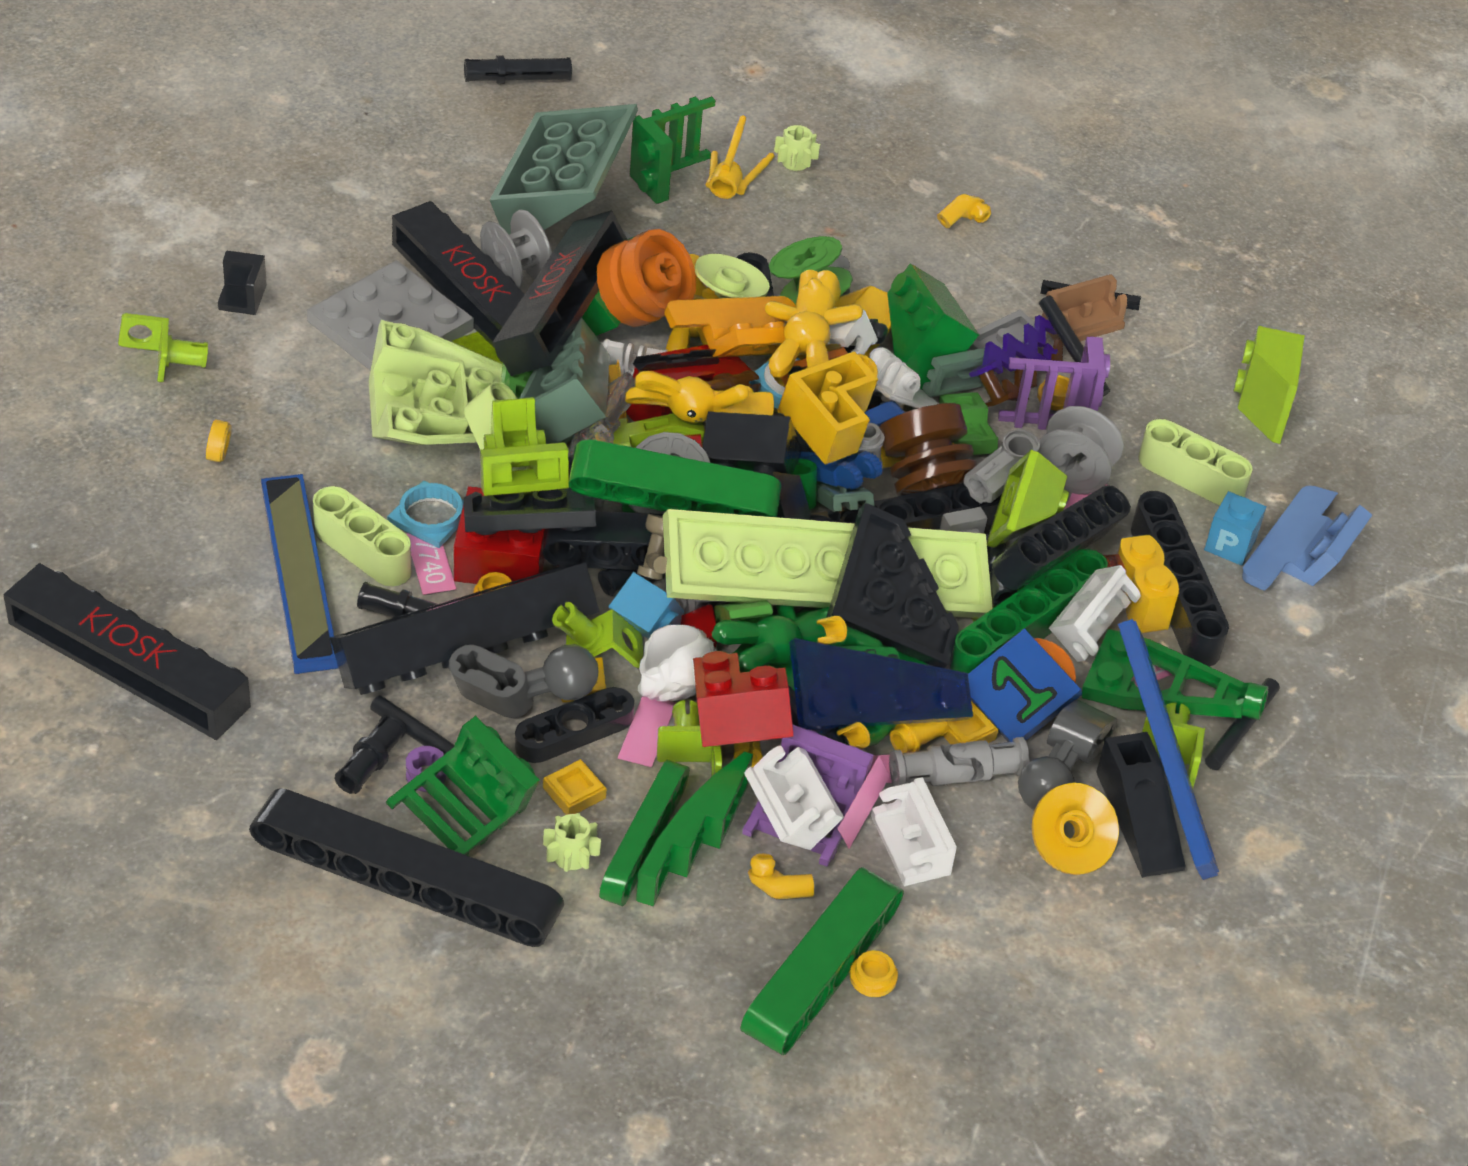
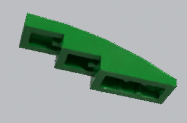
[636,751,753,907]

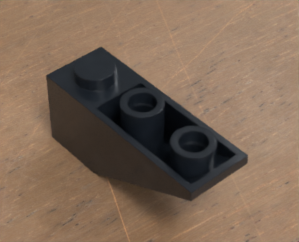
[1096,732,1186,878]

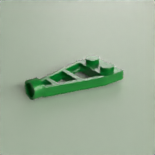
[1082,629,1268,720]

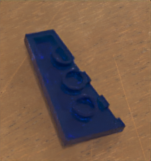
[789,638,973,729]

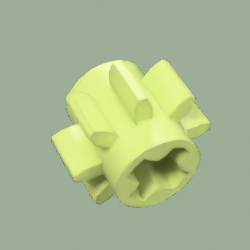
[774,125,820,171]
[543,813,601,872]

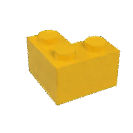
[778,351,878,465]

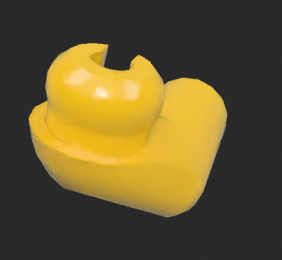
[937,194,991,228]
[748,853,814,899]

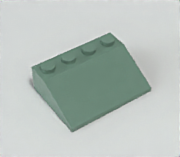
[490,104,638,235]

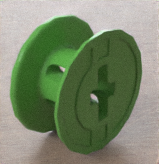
[769,236,853,305]

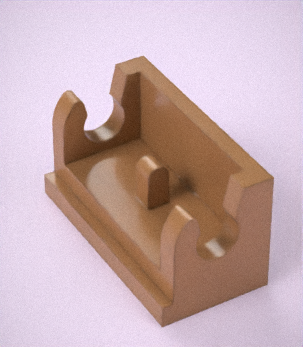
[1042,274,1127,346]

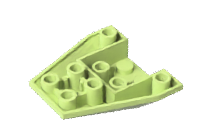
[369,320,502,445]

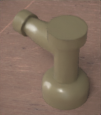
[637,514,667,580]

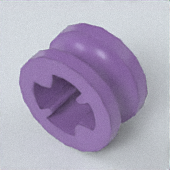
[406,746,446,792]

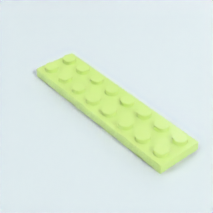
[663,509,993,618]

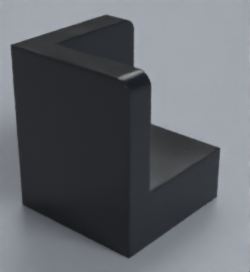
[218,250,267,315]

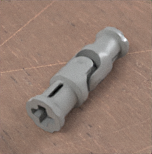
[889,737,1030,786]

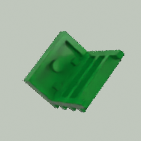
[630,96,716,204]
[386,715,540,856]

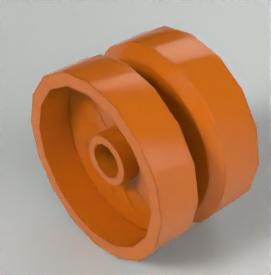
[597,229,696,327]

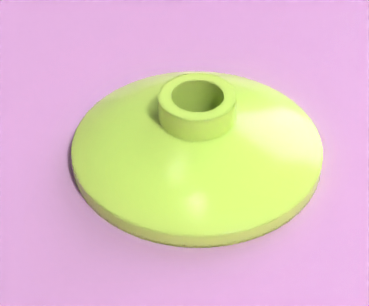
[694,254,770,298]

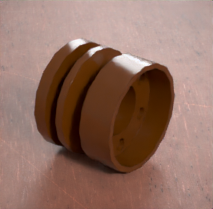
[879,403,977,496]

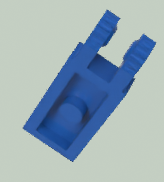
[800,451,883,490]

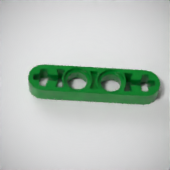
[599,759,690,907]

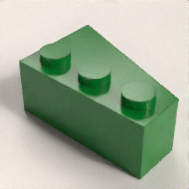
[887,263,979,391]

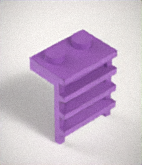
[998,337,1110,430]
[742,724,873,867]

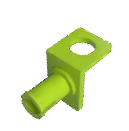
[118,313,208,382]
[552,602,643,668]
[657,700,722,777]
[1142,703,1205,789]

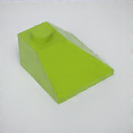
[987,450,1069,548]

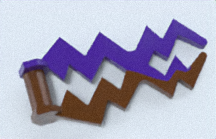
[969,315,1063,407]

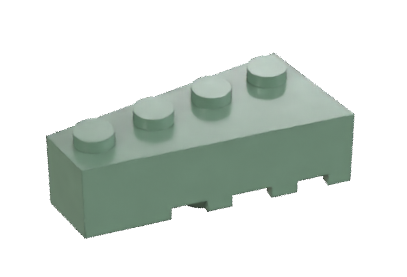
[520,318,610,444]

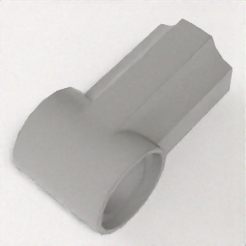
[964,429,1040,504]

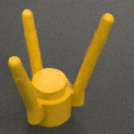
[705,115,775,199]

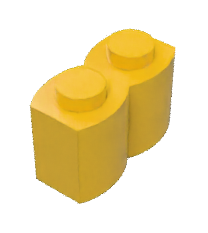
[1115,535,1179,633]

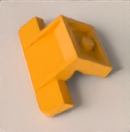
[664,296,796,357]

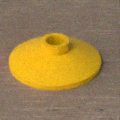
[1031,783,1119,875]

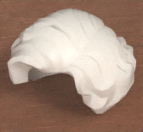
[638,625,717,702]

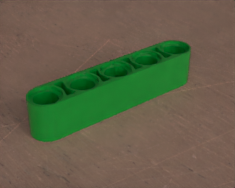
[569,440,781,517]
[949,549,1108,682]
[740,867,904,1056]

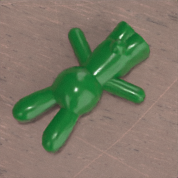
[712,605,834,673]

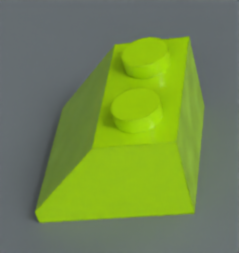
[1233,326,1305,444]

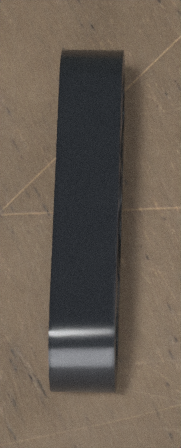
[515,687,634,763]

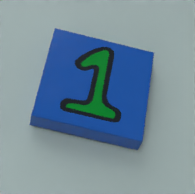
[957,628,1082,742]

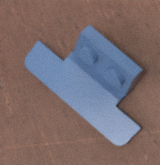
[1242,486,1372,591]

